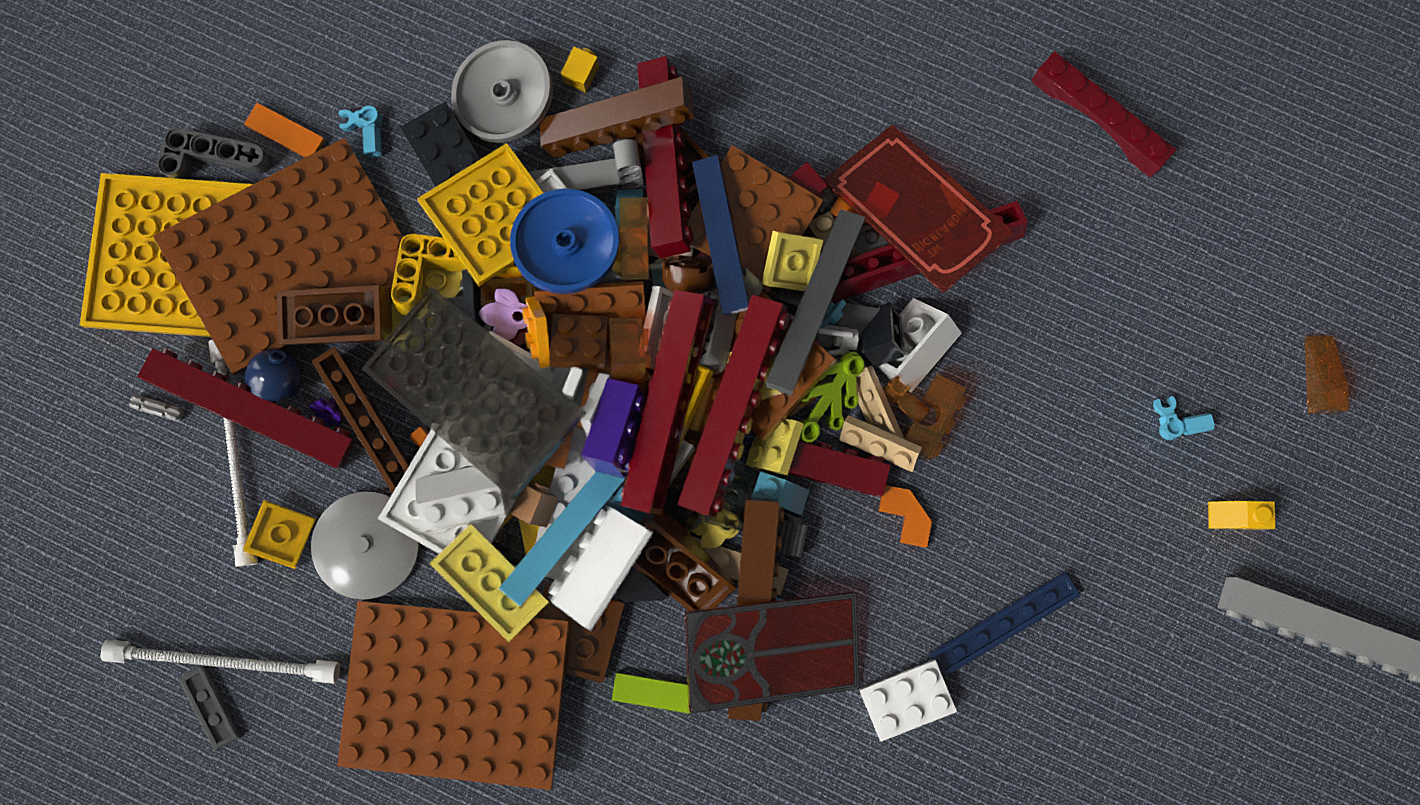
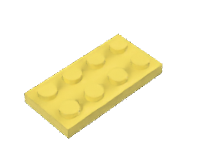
[430,523,548,642]

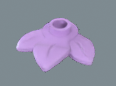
[478,289,527,341]

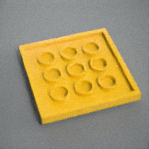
[417,143,543,286]

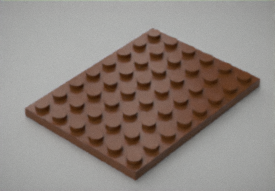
[153,137,412,375]
[337,601,570,790]

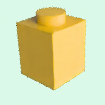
[560,47,599,93]

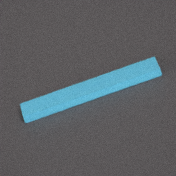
[498,471,625,606]

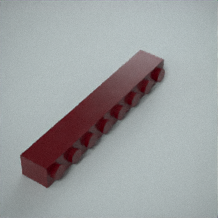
[637,56,693,258]
[831,201,1028,303]
[621,290,715,515]
[677,295,790,518]
[137,348,355,471]

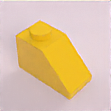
[1208,501,1275,530]

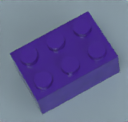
[581,378,647,479]

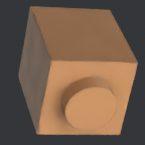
[511,482,559,528]

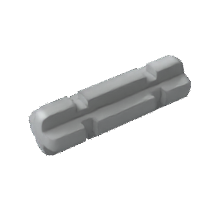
[129,394,184,422]

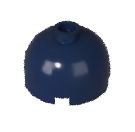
[244,349,301,401]

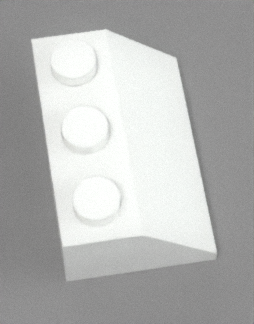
[866,298,962,392]
[415,463,508,533]

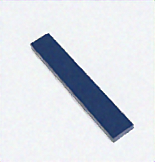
[692,155,750,316]
[928,572,1081,678]

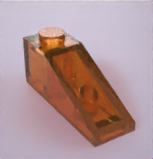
[1304,336,1349,414]

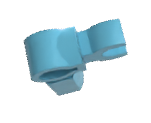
[339,106,383,158]
[1153,396,1215,440]

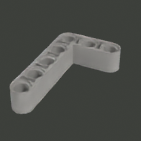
[529,139,643,195]

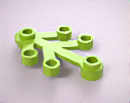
[799,351,864,442]

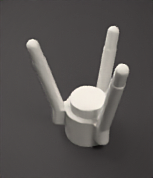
[818,324,858,356]

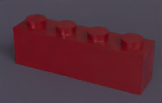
[788,439,890,498]

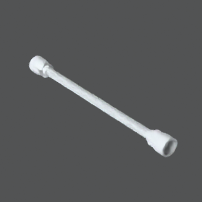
[208,340,258,567]
[101,639,340,684]

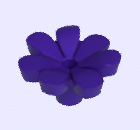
[309,397,343,427]

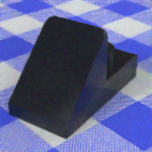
[445,269,486,327]

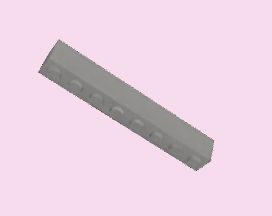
[1217,577,1420,684]

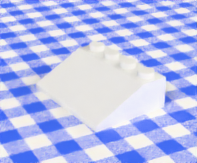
[548,506,652,631]

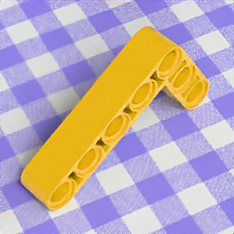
[391,234,525,315]

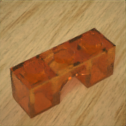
[619,197,650,280]
[904,374,966,461]

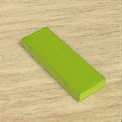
[611,672,692,714]

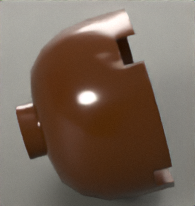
[662,255,715,295]

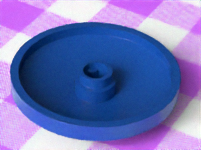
[510,189,619,294]

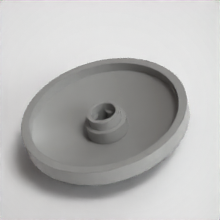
[451,40,553,143]
[311,492,421,599]

